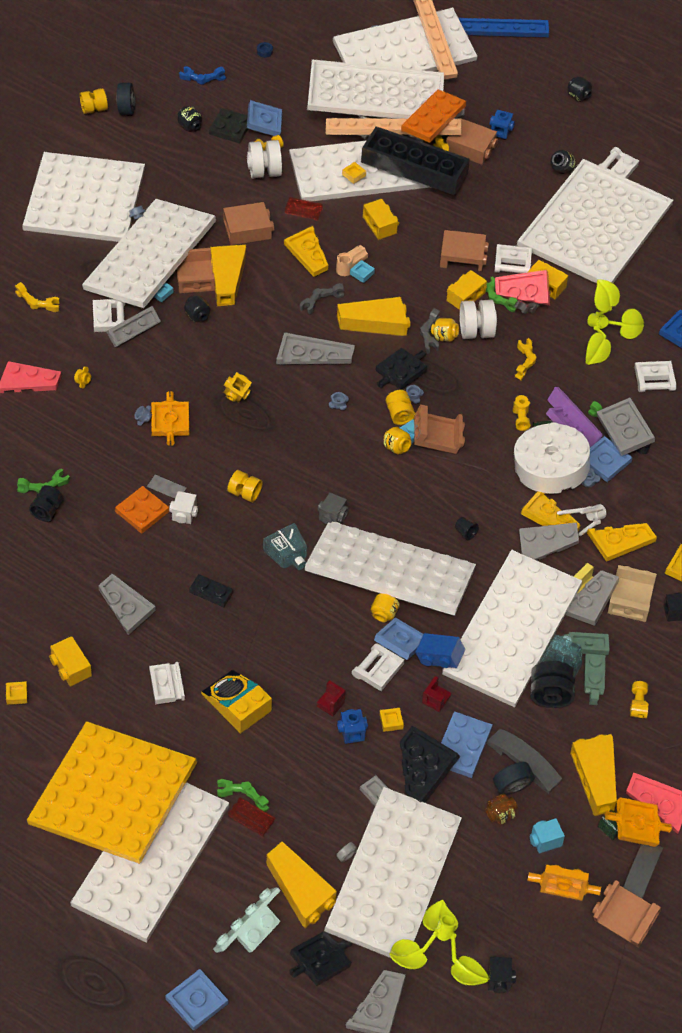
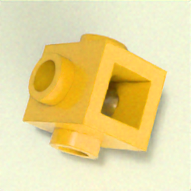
[223,372,252,403]

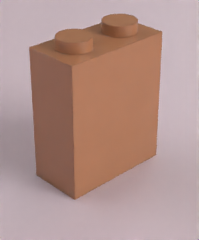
[446,118,498,165]
[223,202,274,245]

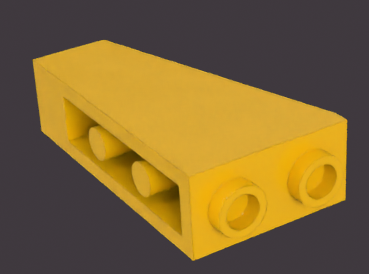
[211,245,246,306]
[337,297,410,336]
[570,734,617,816]
[267,842,337,928]

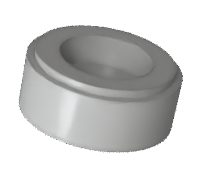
[336,842,357,862]

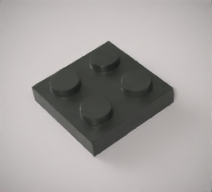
[209,108,248,143]

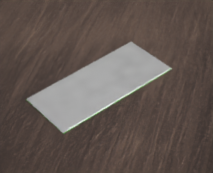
[147,475,186,498]

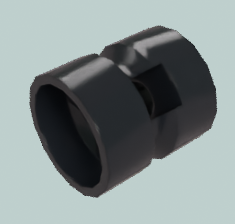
[29,485,63,522]

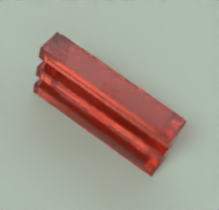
[285,197,323,220]
[228,797,275,837]

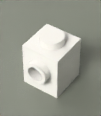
[169,491,198,524]

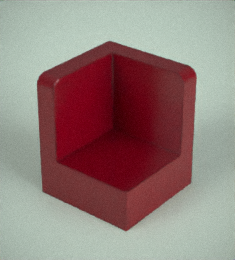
[422,676,451,712]
[317,680,346,716]

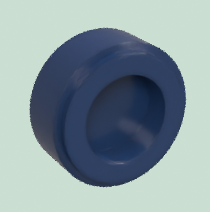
[257,42,273,58]

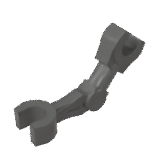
[300,283,344,314]
[514,291,551,314]
[420,308,440,354]

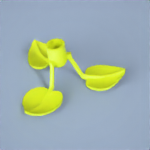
[586,279,644,365]
[389,900,489,985]

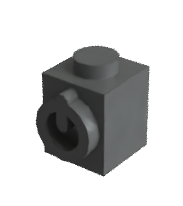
[317,492,349,524]

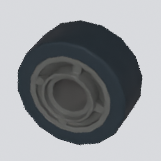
[116,83,135,115]
[493,762,535,796]

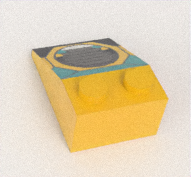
[201,670,272,734]

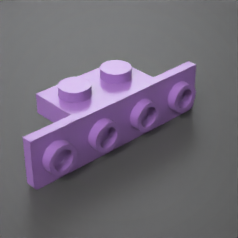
[546,387,602,447]

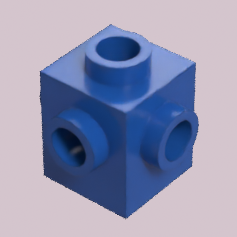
[490,110,515,139]
[337,709,368,744]

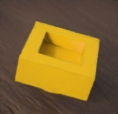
[342,162,366,184]
[6,682,27,704]
[379,708,404,732]

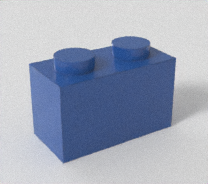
[416,633,466,668]

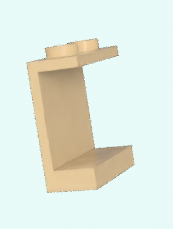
[607,565,657,622]

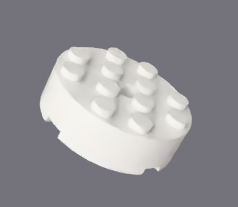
[514,423,590,493]

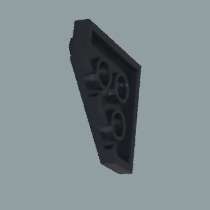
[400,726,460,803]

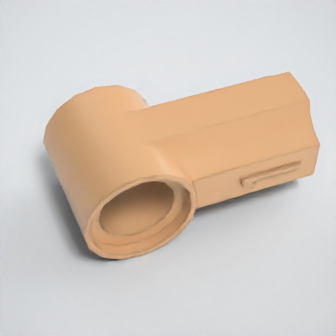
[336,245,368,276]

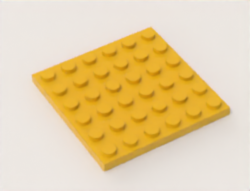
[27,721,197,864]

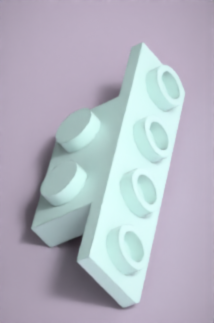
[213,887,281,952]

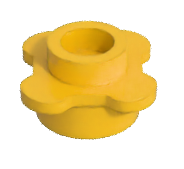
[74,367,91,388]

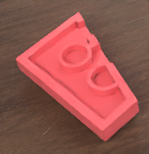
[495,270,550,306]
[0,361,62,393]
[626,773,682,834]

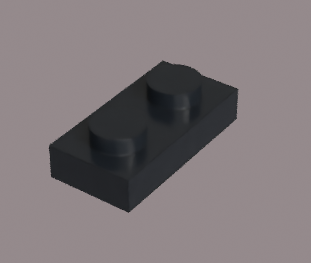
[189,574,233,607]

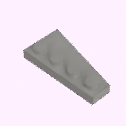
[276,332,355,364]

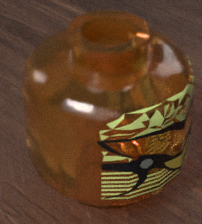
[485,794,518,825]

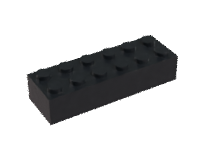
[361,126,470,195]

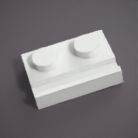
[149,662,185,704]

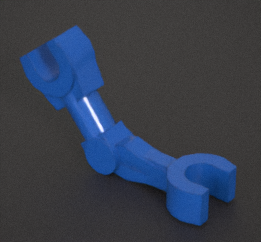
[179,66,226,84]

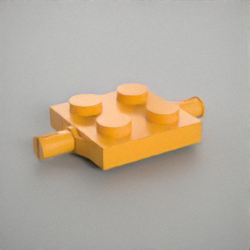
[151,391,189,446]
[605,797,672,847]
[527,865,601,901]

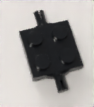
[376,348,427,389]
[289,931,352,986]

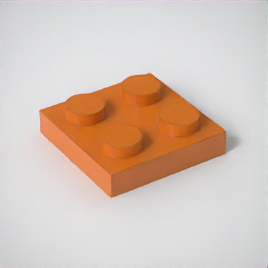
[115,486,169,534]

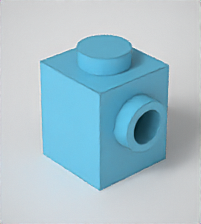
[530,819,565,853]

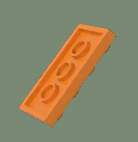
[401,89,466,143]

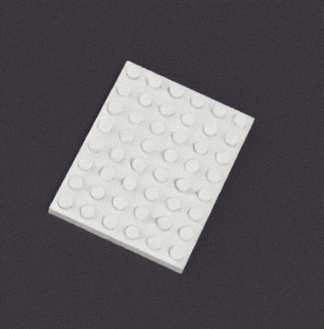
[517,159,673,283]

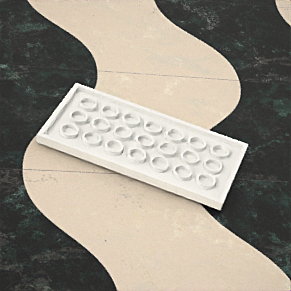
[333,8,477,71]
[307,60,444,119]
[289,136,430,203]
[82,199,216,308]
[305,522,476,616]
[443,550,582,707]
[71,783,229,943]
[324,787,462,958]

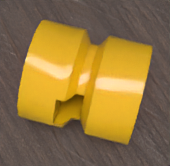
[80,88,108,114]
[386,390,415,425]
[228,470,263,503]

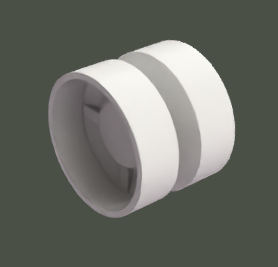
[247,140,282,178]
[460,300,497,339]

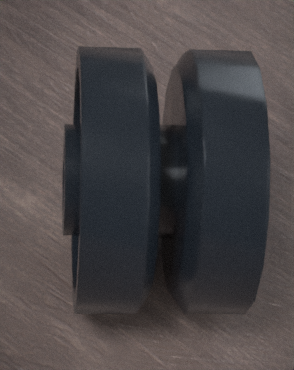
[530,660,575,708]

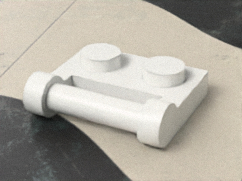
[598,147,639,179]
[494,244,532,273]
[93,299,125,332]
[634,361,676,392]
[352,643,404,691]

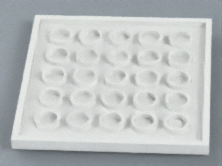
[23,152,145,242]

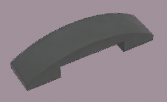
[486,729,562,794]
[623,844,663,899]

